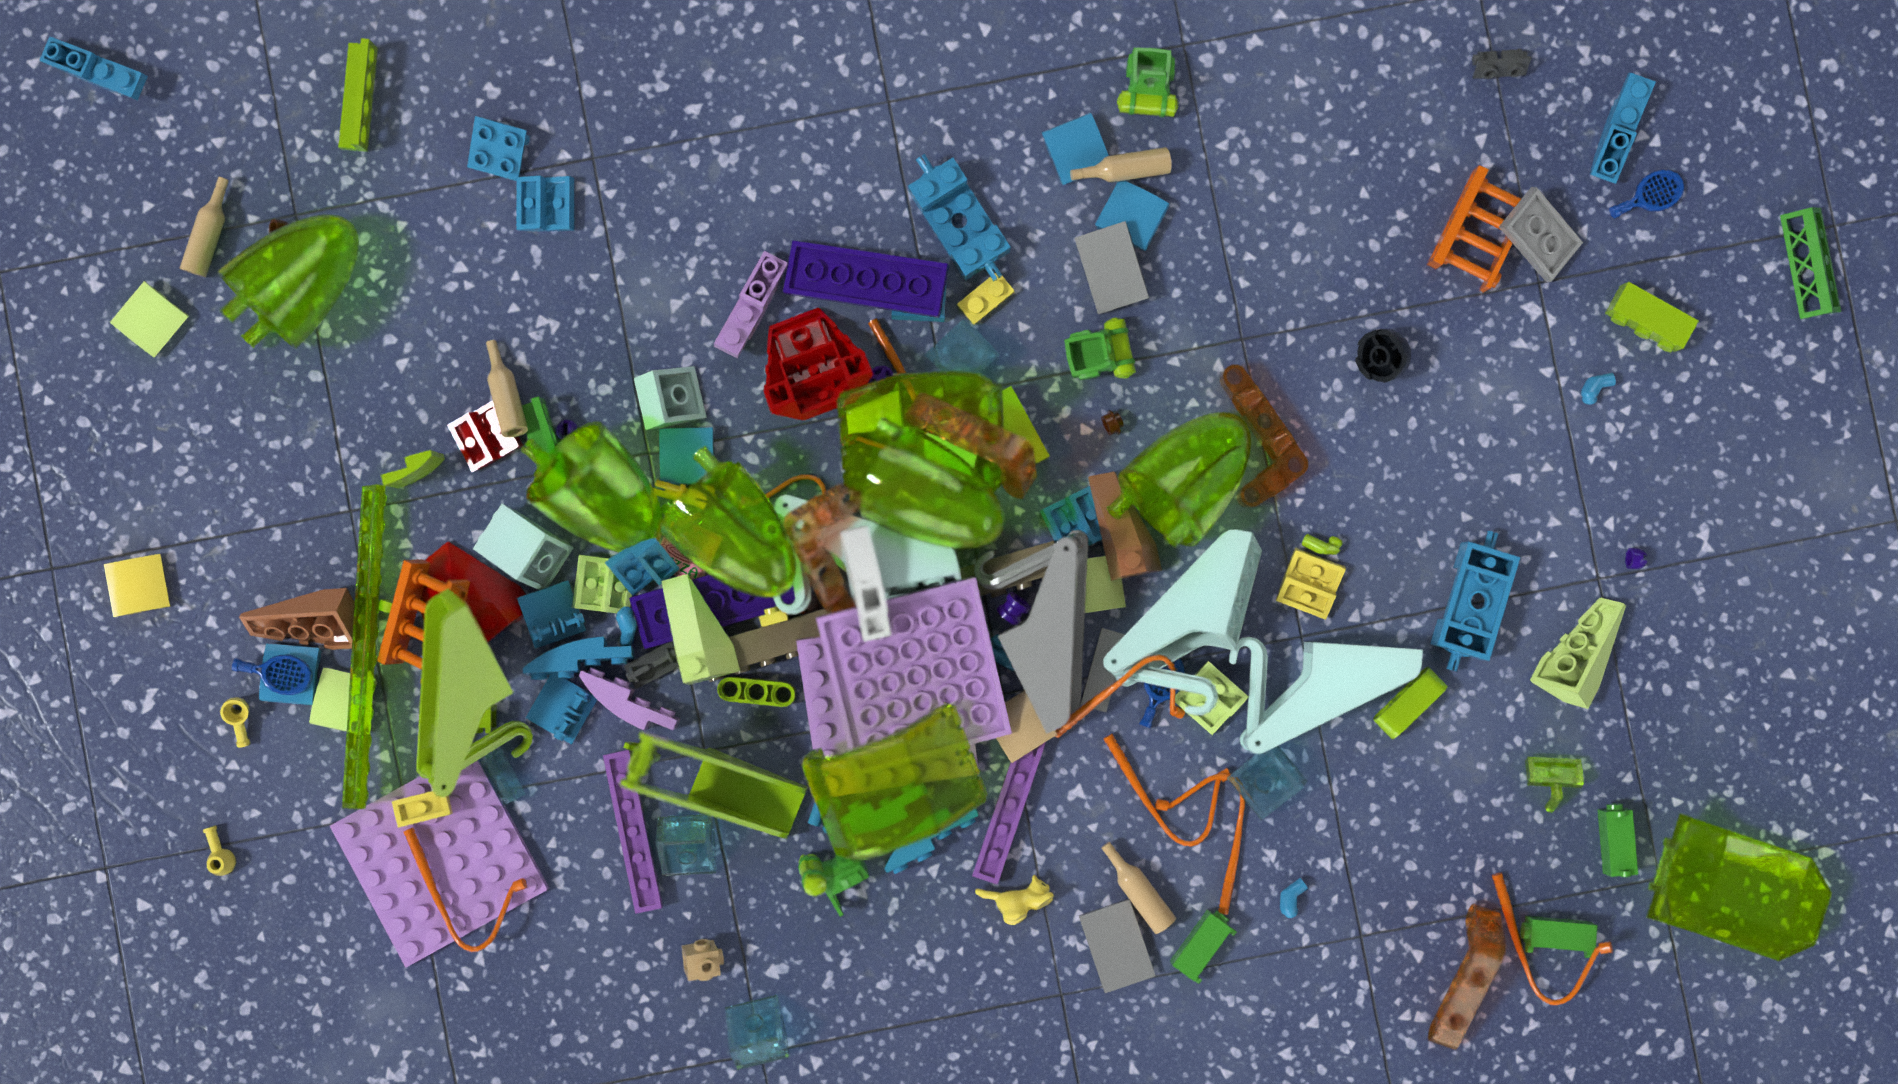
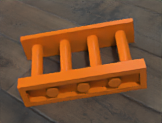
[1427,165,1521,293]
[377,559,470,683]

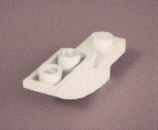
[840,526,891,642]

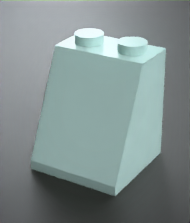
[473,504,574,590]

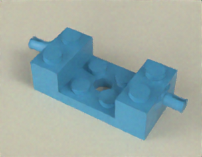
[908,154,1011,282]
[1430,531,1521,672]

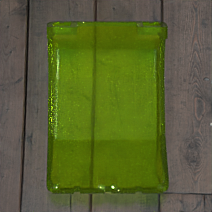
[837,370,1006,495]
[802,704,988,861]

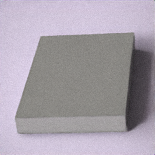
[1499,187,1583,282]
[1075,221,1150,314]
[1078,898,1156,993]

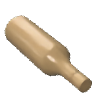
[1070,147,1171,183]
[179,177,229,277]
[486,340,528,438]
[1101,841,1176,934]

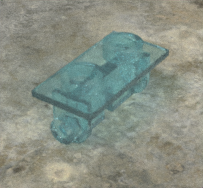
[478,747,526,806]

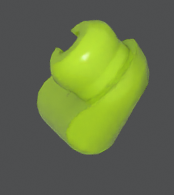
[1301,534,1343,555]

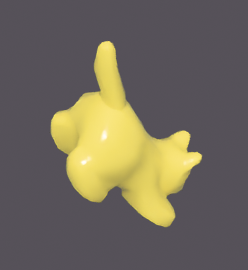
[975,875,1054,925]

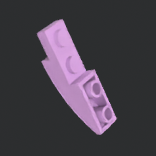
[714,251,788,359]
[579,667,680,730]

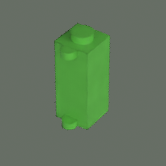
[1597,803,1638,877]
[1170,909,1237,984]
[1520,915,1597,958]

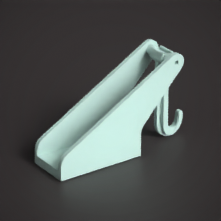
[773,495,962,614]
[1103,530,1262,715]
[1229,637,1422,754]

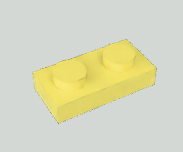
[957,274,1015,326]
[391,791,453,828]

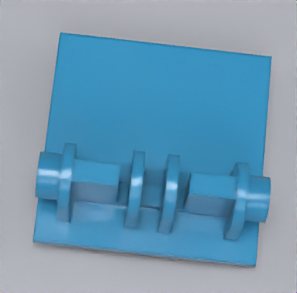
[467,116,530,181]
[517,580,586,649]
[526,674,597,745]

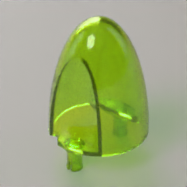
[217,214,359,349]
[1106,412,1252,547]
[850,417,1005,549]
[521,421,664,552]
[660,446,797,598]

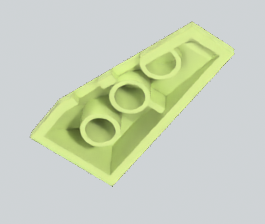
[661,574,740,685]
[1530,597,1626,709]

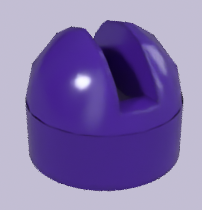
[556,420,579,441]
[1625,548,1648,569]

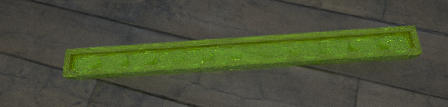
[342,484,387,809]

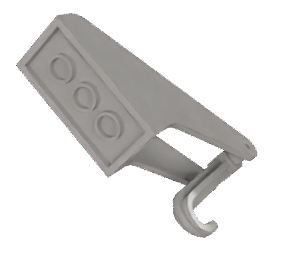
[974,530,1088,733]

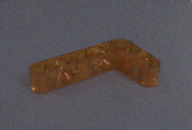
[1220,364,1308,508]
[904,393,1037,499]
[783,484,863,614]
[1428,904,1506,1050]

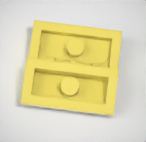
[1276,548,1346,620]
[104,554,170,617]

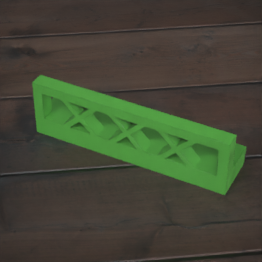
[1780,207,1841,319]
[522,396,578,508]

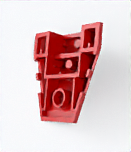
[763,307,873,421]
[421,541,527,643]

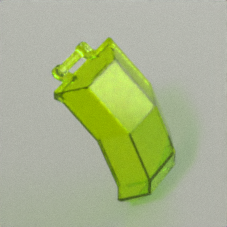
[1646,813,1832,961]

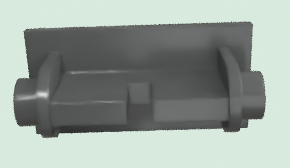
[1472,48,1531,79]
[624,641,679,689]

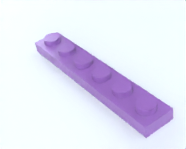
[972,742,1046,885]
[603,750,663,914]

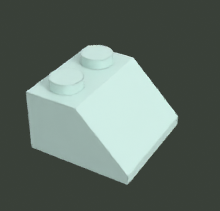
[634,366,706,430]

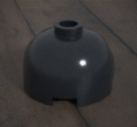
[1355,329,1411,383]

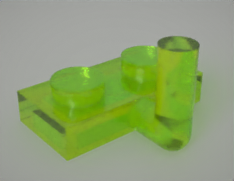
[1525,757,1584,813]

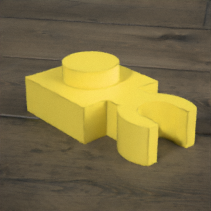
[759,606,790,627]

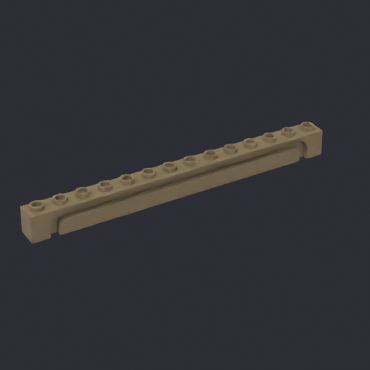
[709,541,1054,682]

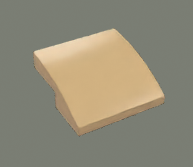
[996,690,1057,763]

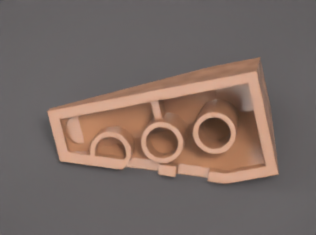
[1088,472,1162,581]
[239,588,359,650]

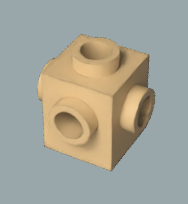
[682,939,724,981]

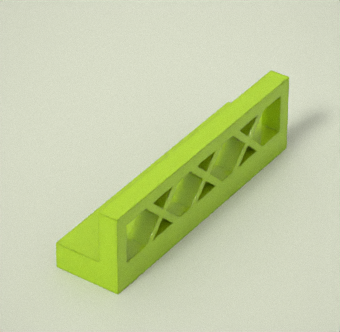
[338,38,378,152]

